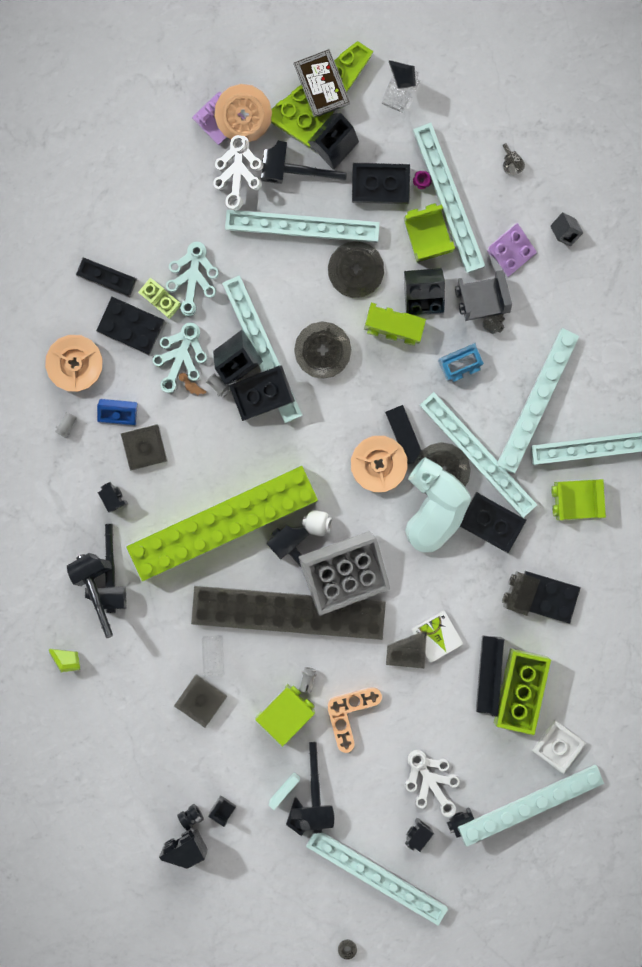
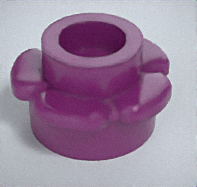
[413,171,432,190]

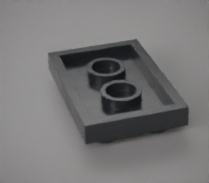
[352,163,410,204]
[96,296,165,355]
[229,365,295,421]
[460,492,527,553]
[514,571,581,624]

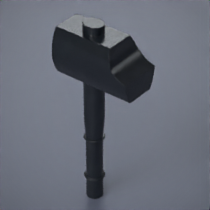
[261,140,347,183]
[85,524,127,613]
[266,524,310,567]
[67,553,113,638]
[291,742,334,834]

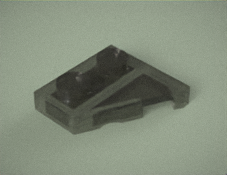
[386,630,427,669]

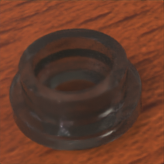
[338,939,357,960]

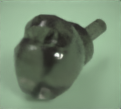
[502,143,525,175]
[482,314,505,334]

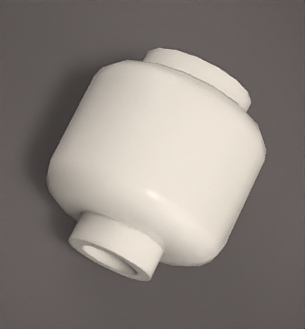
[302,510,332,537]

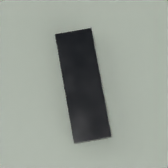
[76,257,137,297]
[385,405,424,465]

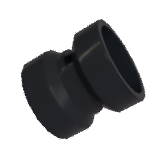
[177,804,204,831]

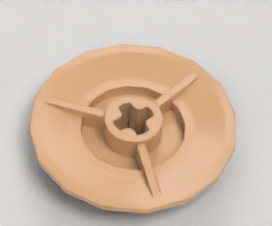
[214,84,272,142]
[45,335,103,392]
[351,436,407,492]

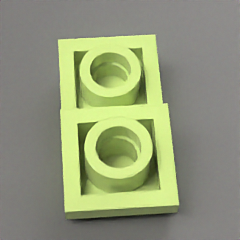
[138,278,181,319]

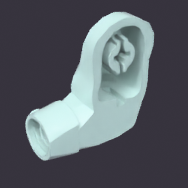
[405,457,471,552]

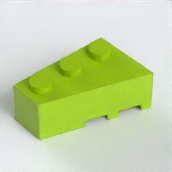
[364,302,426,346]

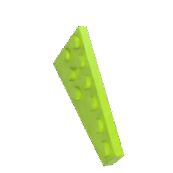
[271,41,373,148]

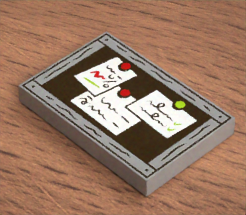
[293,49,350,118]

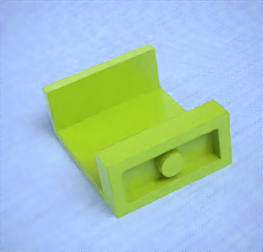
[404,203,455,263]
[551,479,606,520]
[255,684,315,747]

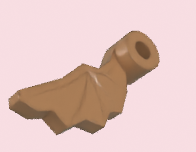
[179,373,206,395]

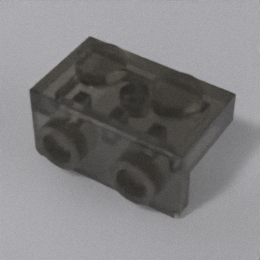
[502,571,540,616]

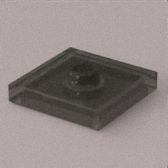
[121,424,168,471]
[174,674,228,728]

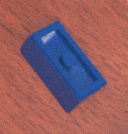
[97,399,138,425]

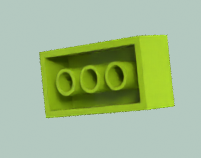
[493,648,551,735]

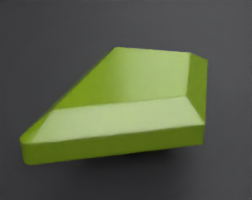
[49,649,80,673]

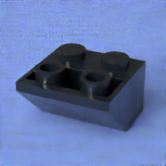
[307,113,359,170]
[404,268,445,315]
[213,330,263,385]
[159,829,208,869]

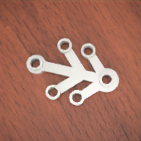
[214,135,263,210]
[405,750,460,817]

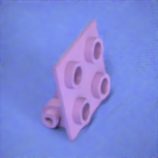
[192,91,245,145]
[487,223,537,277]

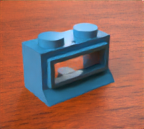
[438,343,484,382]

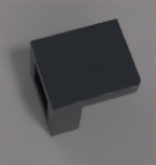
[550,212,583,247]
[208,795,236,827]

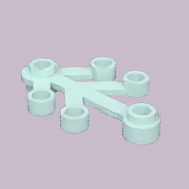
[166,242,219,317]
[152,323,207,393]

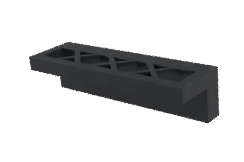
[476,635,504,717]

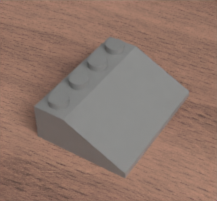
[298,531,390,616]

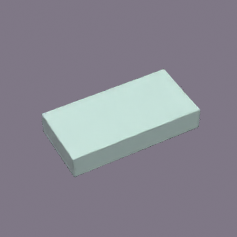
[269,773,300,810]

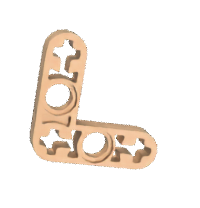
[328,687,382,753]

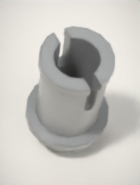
[206,373,231,398]
[55,412,77,437]
[299,667,317,693]

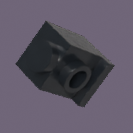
[97,482,128,513]
[447,807,474,838]
[405,818,434,852]

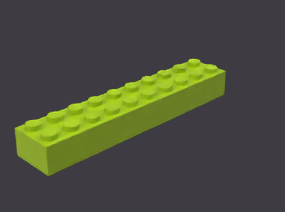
[126,466,318,582]

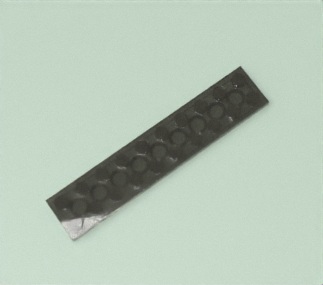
[191,586,386,640]

